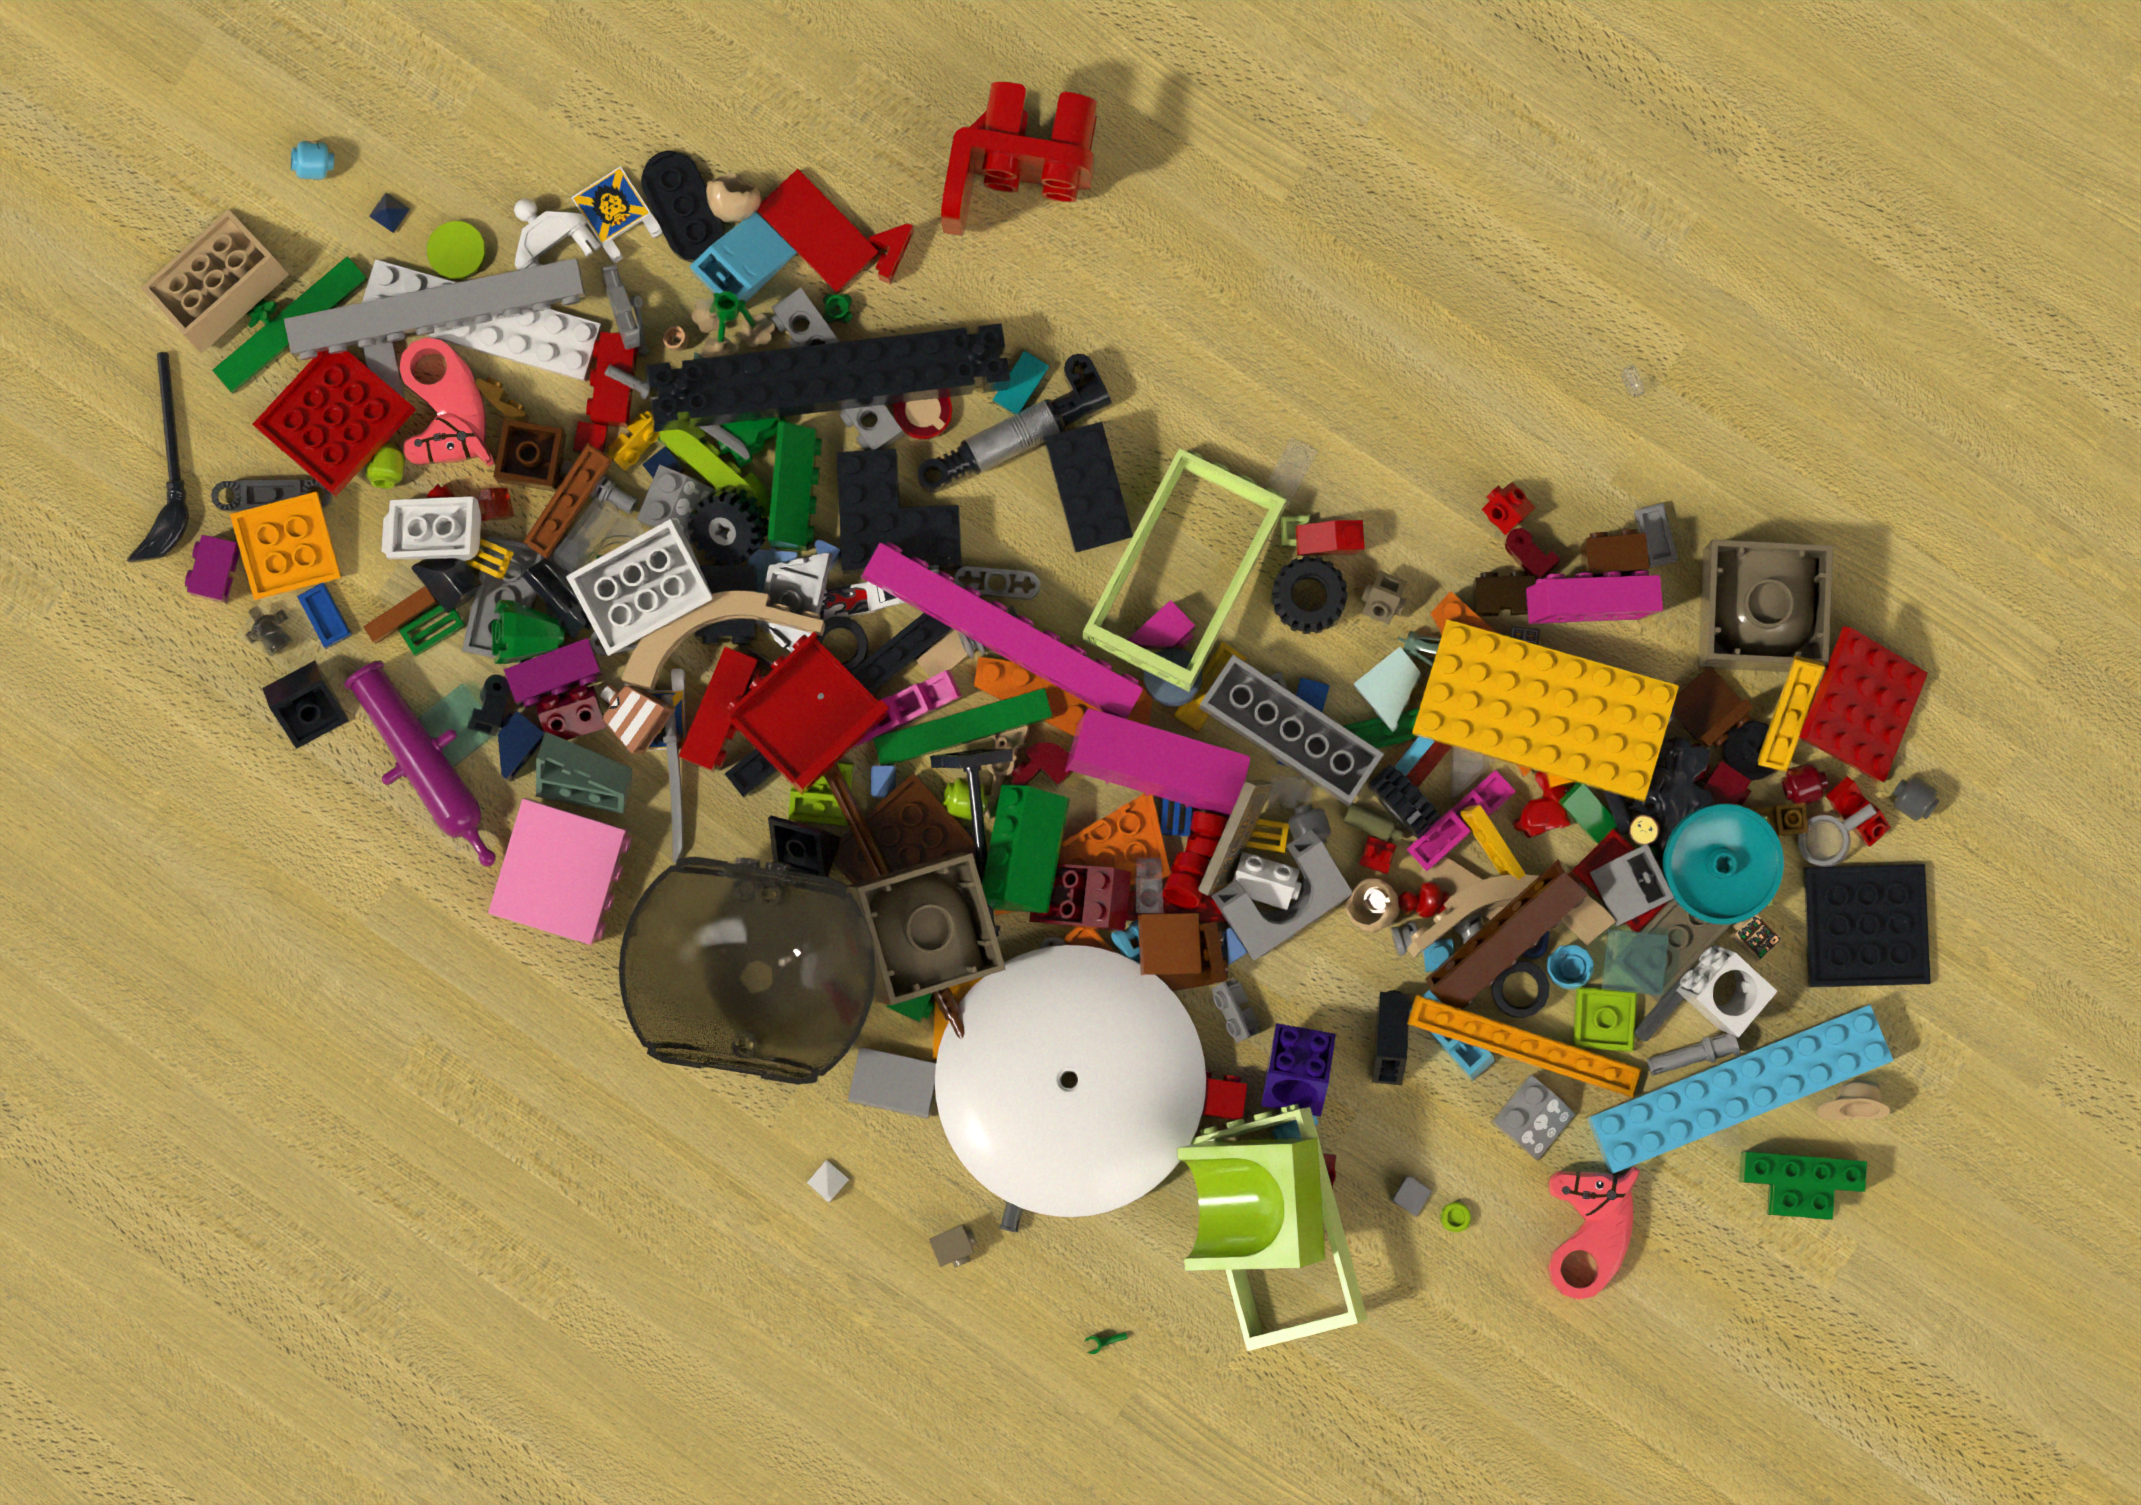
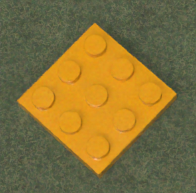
[230,491,342,600]

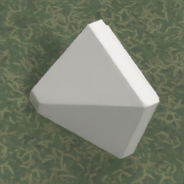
[807,1160,849,1202]

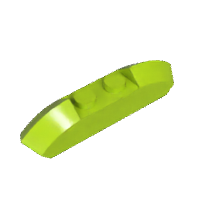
[659,421,771,518]

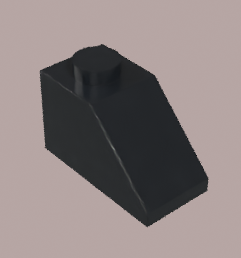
[411,558,482,613]

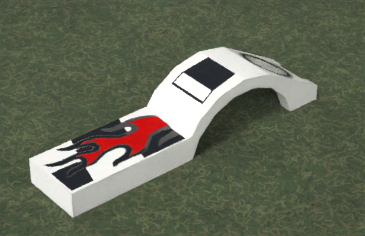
[819,569,939,621]

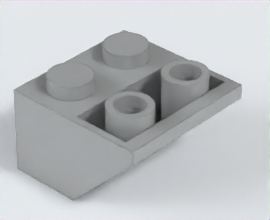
[1590,844,1674,927]

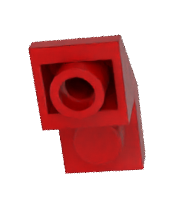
[1826,776,1891,847]

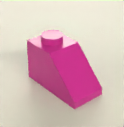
[1128,600,1195,649]

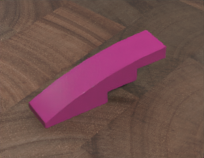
[852,670,962,749]
[1406,770,1516,871]

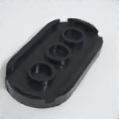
[641,151,725,262]

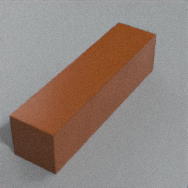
[363,586,438,644]

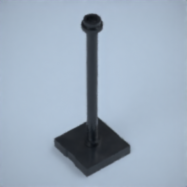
[930,748,1013,937]

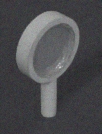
[1798,803,1877,867]

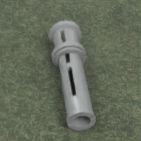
[1646,1033,1740,1076]

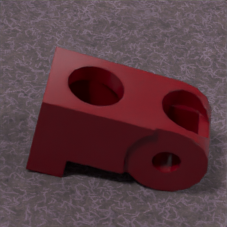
[1505,528,1560,582]

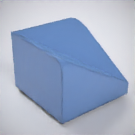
[871,766,896,798]
[1221,928,1247,966]

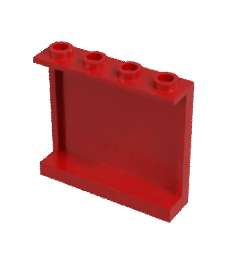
[727,632,889,795]

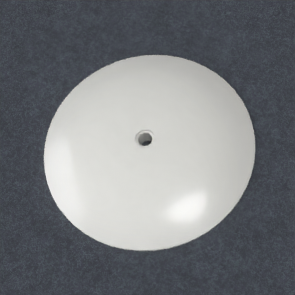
[935,945,1206,1217]

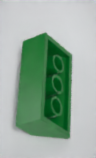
[768,421,822,551]
[982,785,1070,913]

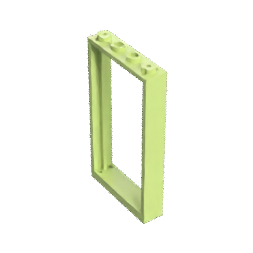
[1082,448,1286,692]

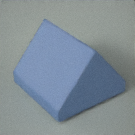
[815,540,841,572]

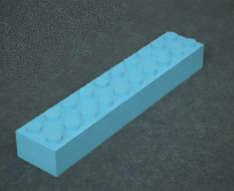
[1587,1005,1894,1174]

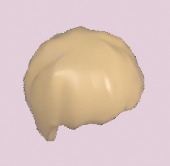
[706,173,761,222]
[1345,878,1400,933]

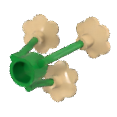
[691,291,776,358]

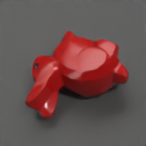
[1512,771,1571,838]

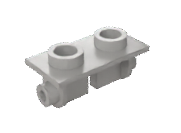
[1211,978,1260,1043]

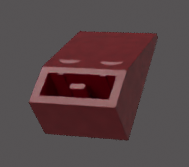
[1029,864,1131,931]

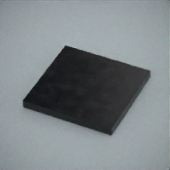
[1803,864,1931,988]

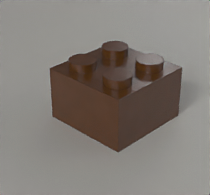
[493,419,567,492]
[1580,529,1649,577]

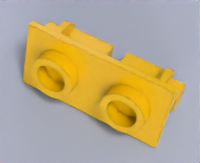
[606,410,660,471]

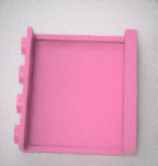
[488,797,632,945]

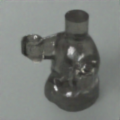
[245,605,293,657]

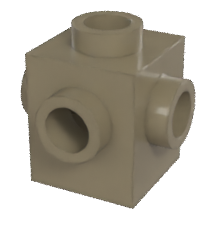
[1361,571,1407,625]

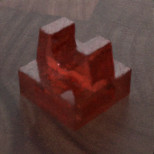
[476,488,514,521]

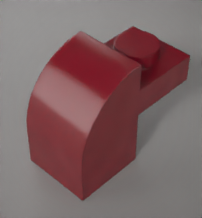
[1011,742,1074,787]

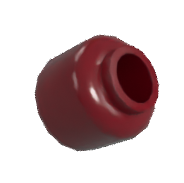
[1781,763,1828,805]

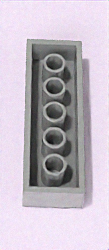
[1199,655,1384,807]

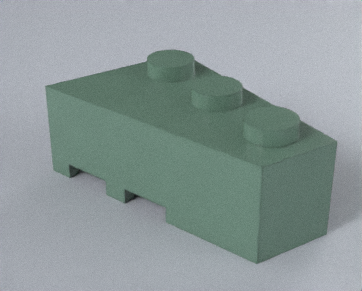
[536,731,632,814]

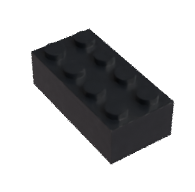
[1043,422,1133,553]

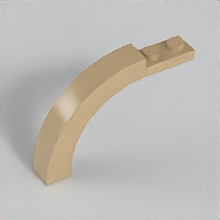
[622,591,826,691]
[1407,875,1616,958]

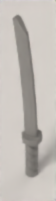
[605,364,750,460]
[661,694,684,863]

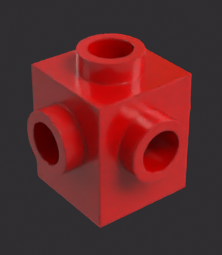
[1481,482,1536,535]

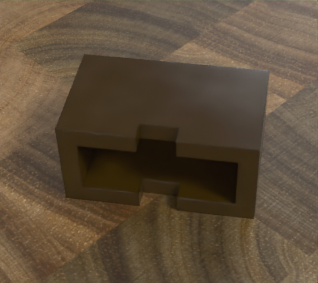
[1473,571,1536,617]

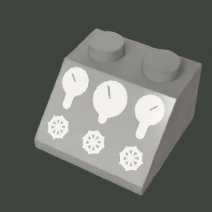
[636,465,716,545]
[1490,1075,1575,1161]

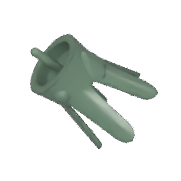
[1398,630,1441,666]

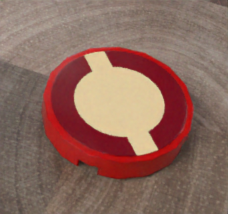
[894,397,953,440]

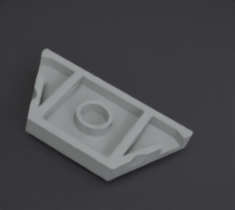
[756,552,833,652]

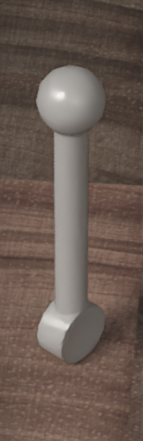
[630,295,649,356]

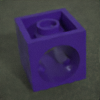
[1261,1023,1336,1117]

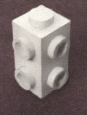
[1233,852,1302,910]

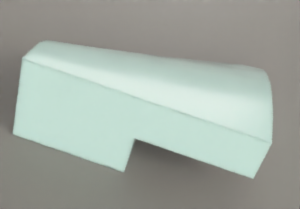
[1354,647,1422,732]

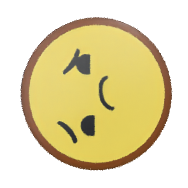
[1629,815,1661,845]

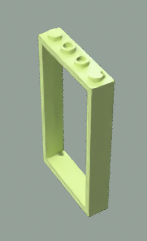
[1191,1104,1368,1351]

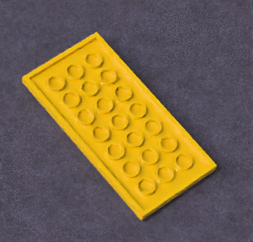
[1412,619,1679,802]

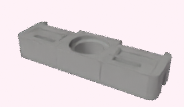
[602,264,640,349]

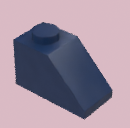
[498,711,544,782]

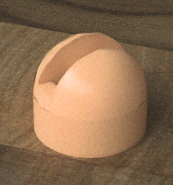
[663,326,689,351]

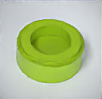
[1440,1202,1471,1233]

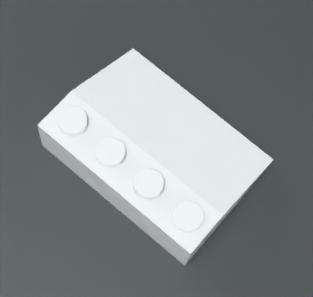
[566,519,714,656]

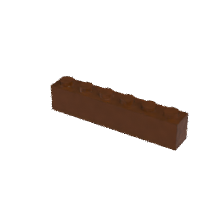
[1425,859,1588,1009]

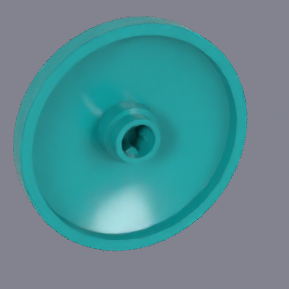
[1663,803,1784,925]

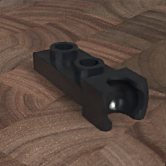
[522,558,592,638]

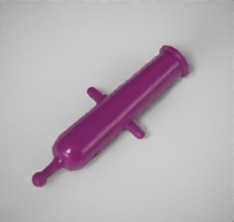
[344,660,496,867]

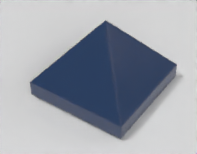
[369,193,410,233]

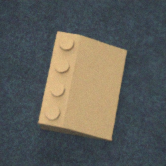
[141,209,289,354]

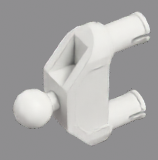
[514,198,602,270]

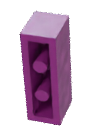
[503,638,603,708]

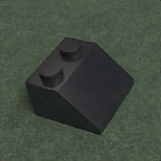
[262,660,349,749]

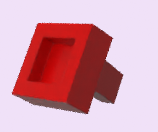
[1359,836,1397,875]

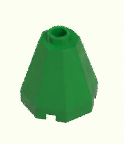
[491,600,564,664]

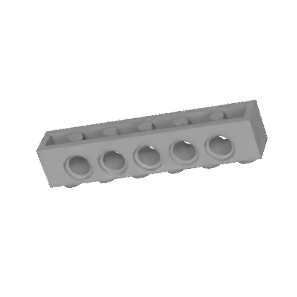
[771,287,904,451]

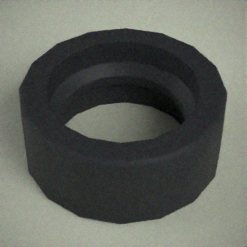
[817,617,868,672]
[1491,961,1550,1018]

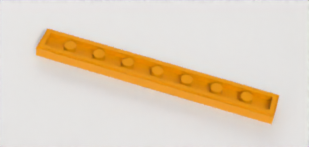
[1407,995,1642,1098]

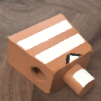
[600,684,676,754]

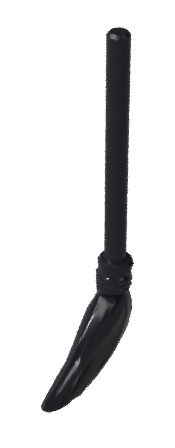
[127,352,189,563]

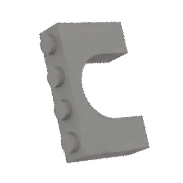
[1211,830,1353,961]

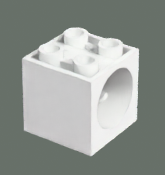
[1676,945,1778,1037]

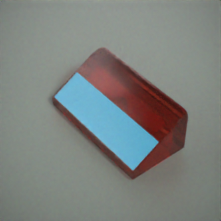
[1393,736,1452,788]

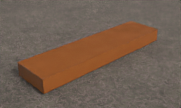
[522,443,614,559]

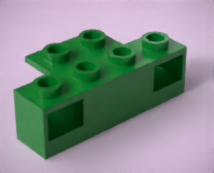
[1739,1152,1867,1220]

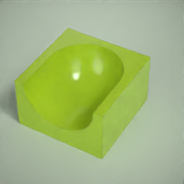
[1177,1137,1326,1271]

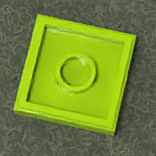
[1572,987,1637,1052]

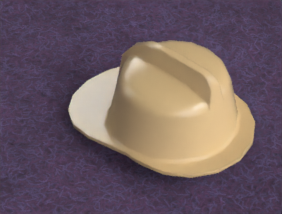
[1816,1080,1890,1120]

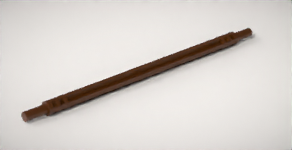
[823,763,964,1039]

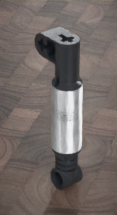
[918,354,1112,493]

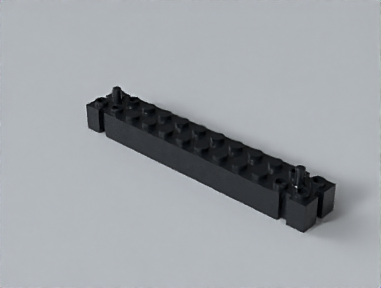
[645,323,1011,432]

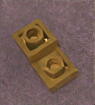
[475,377,530,423]
[1750,804,1809,837]

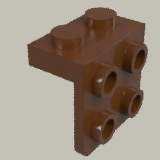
[1674,668,1754,748]
[1156,922,1228,991]

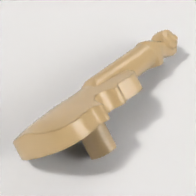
[983,726,1029,819]

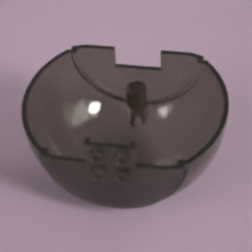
[619,856,877,1085]

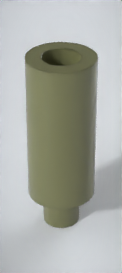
[1343,803,1404,841]

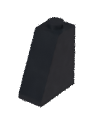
[1372,990,1410,1085]

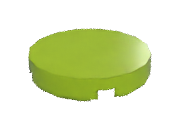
[427,221,486,280]

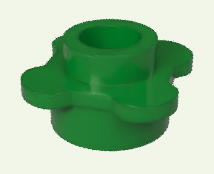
[823,294,852,323]

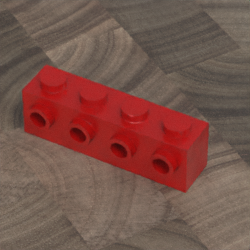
[678,646,762,773]

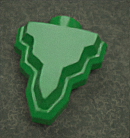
[717,417,787,468]

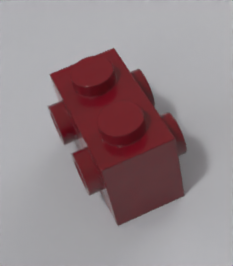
[537,686,606,740]

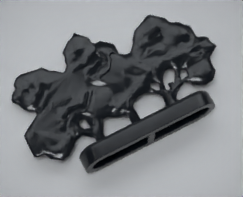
[1603,702,1716,853]

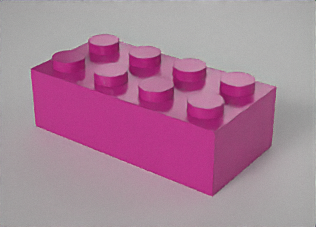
[1526,571,1663,624]

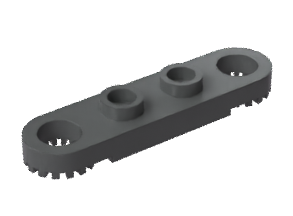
[211,480,332,512]

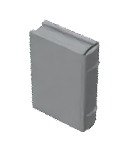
[848,1047,936,1119]

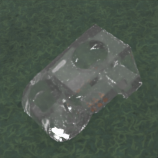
[1135,858,1164,913]

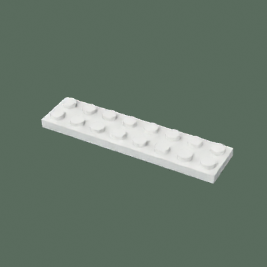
[362,259,602,382]

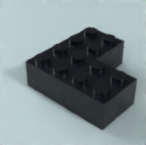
[837,449,962,575]

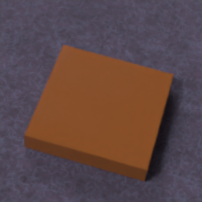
[1138,913,1201,975]

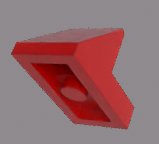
[869,223,914,284]

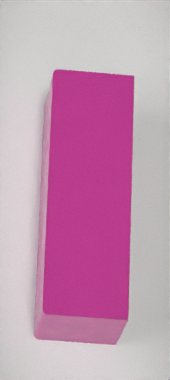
[1065,708,1250,819]

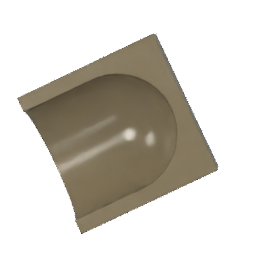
[1698,539,1833,672]
[844,852,1006,1005]

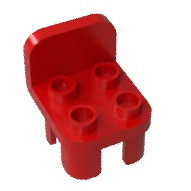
[941,82,1097,236]

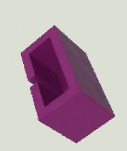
[185,535,240,604]

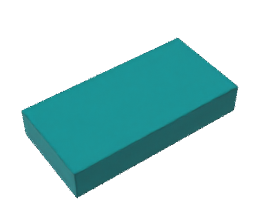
[993,350,1050,415]

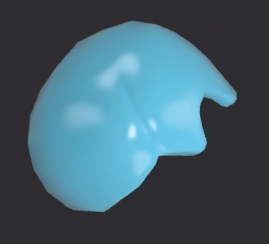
[1547,944,1594,990]

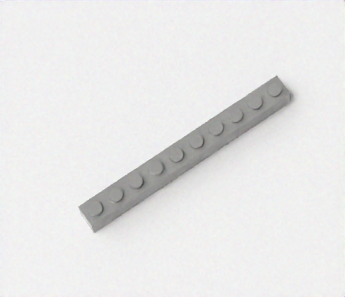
[284,258,586,360]

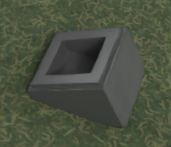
[1391,1175,1432,1217]

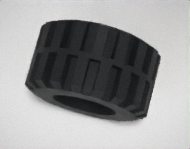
[1271,556,1348,634]

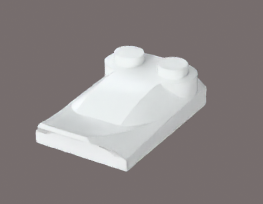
[381,496,481,561]

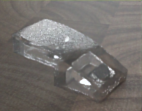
[1265,437,1318,506]

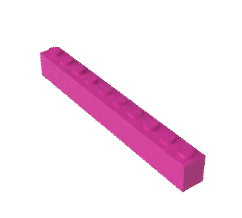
[860,542,1143,719]

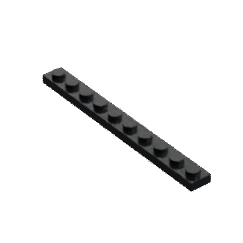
[725,613,953,798]

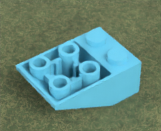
[690,211,797,304]

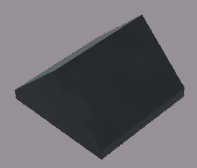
[768,815,841,881]

